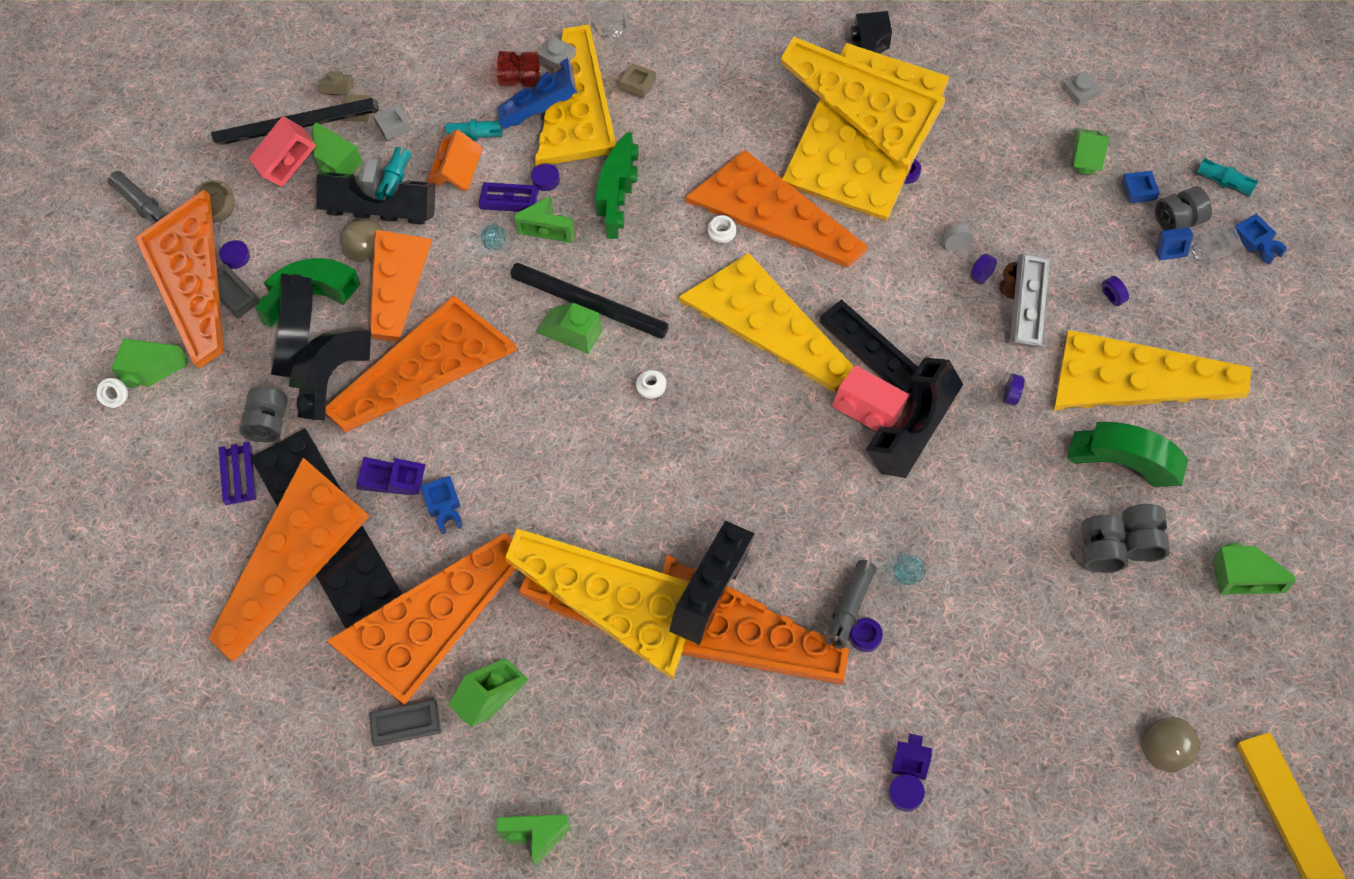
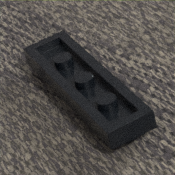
[820,299,918,394]

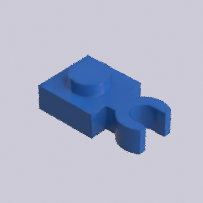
[1231,213,1287,264]
[420,476,462,534]

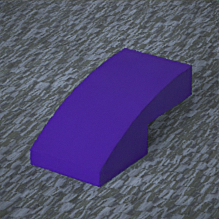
[356,457,426,495]

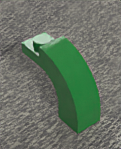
[255,258,361,328]
[1067,422,1188,487]

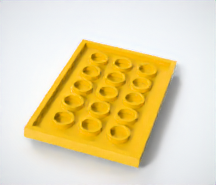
[782,43,950,221]

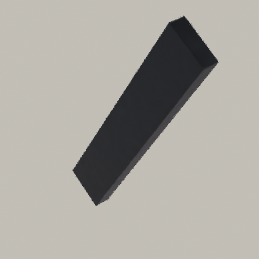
[211,98,380,145]

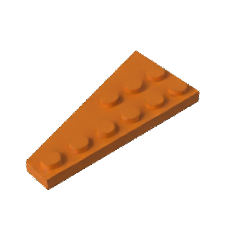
[685,150,868,268]
[135,190,224,368]
[325,295,517,433]
[208,458,370,661]
[326,533,516,705]
[663,554,849,685]

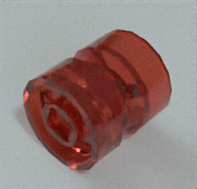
[497,51,540,87]

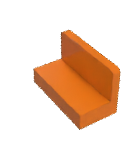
[426,129,483,191]

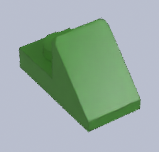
[515,197,575,243]
[496,814,570,866]

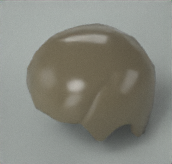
[193,180,235,223]
[341,219,384,262]
[1141,716,1201,773]

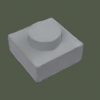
[538,37,576,71]
[1062,72,1102,106]
[373,104,411,140]
[359,159,381,198]

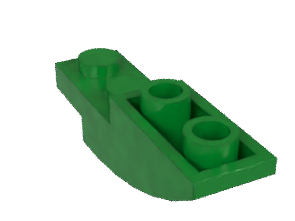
[595,132,639,239]

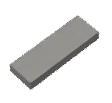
[1010,253,1050,347]

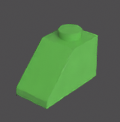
[313,122,363,174]
[1072,128,1109,175]
[536,303,602,354]
[111,338,189,388]
[1213,543,1296,595]
[448,658,529,727]

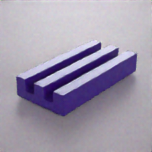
[479,182,539,212]
[218,441,256,505]

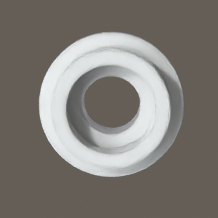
[708,215,736,243]
[636,370,666,399]
[97,378,128,408]

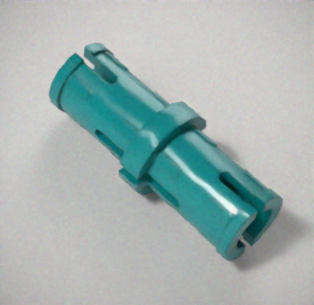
[446,119,503,141]
[375,147,411,200]
[1196,157,1259,197]

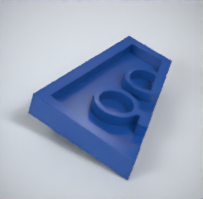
[498,58,577,129]

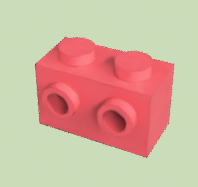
[249,116,316,187]
[832,365,909,432]

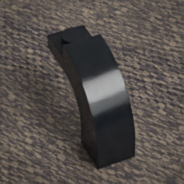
[271,274,313,377]
[289,329,371,420]

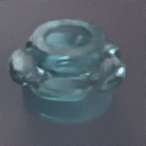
[481,223,506,252]
[894,554,926,585]

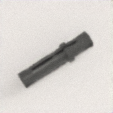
[108,171,168,224]
[825,560,877,649]

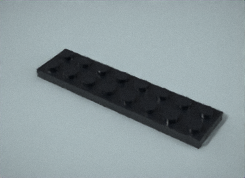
[250,428,402,629]

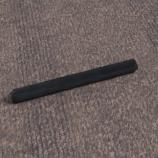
[510,263,669,339]

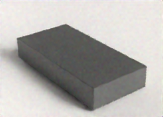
[217,263,260,319]
[369,699,441,747]

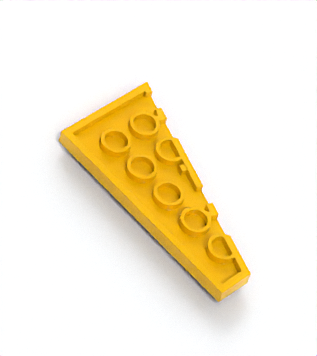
[535,24,616,166]
[781,36,945,172]
[679,253,854,392]
[1053,330,1252,410]
[506,528,690,681]

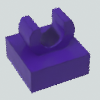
[891,733,932,780]

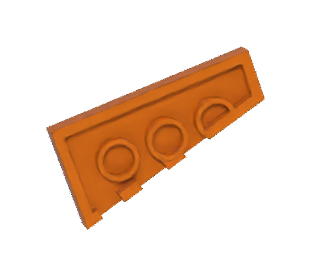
[369,230,433,341]

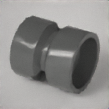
[1155,186,1212,230]
[239,387,288,442]
[1122,504,1170,562]
[1081,515,1128,573]

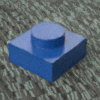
[1122,171,1160,204]
[1156,227,1193,261]

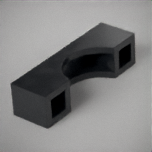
[850,11,892,54]
[316,172,436,224]
[866,357,963,478]
[669,521,755,645]

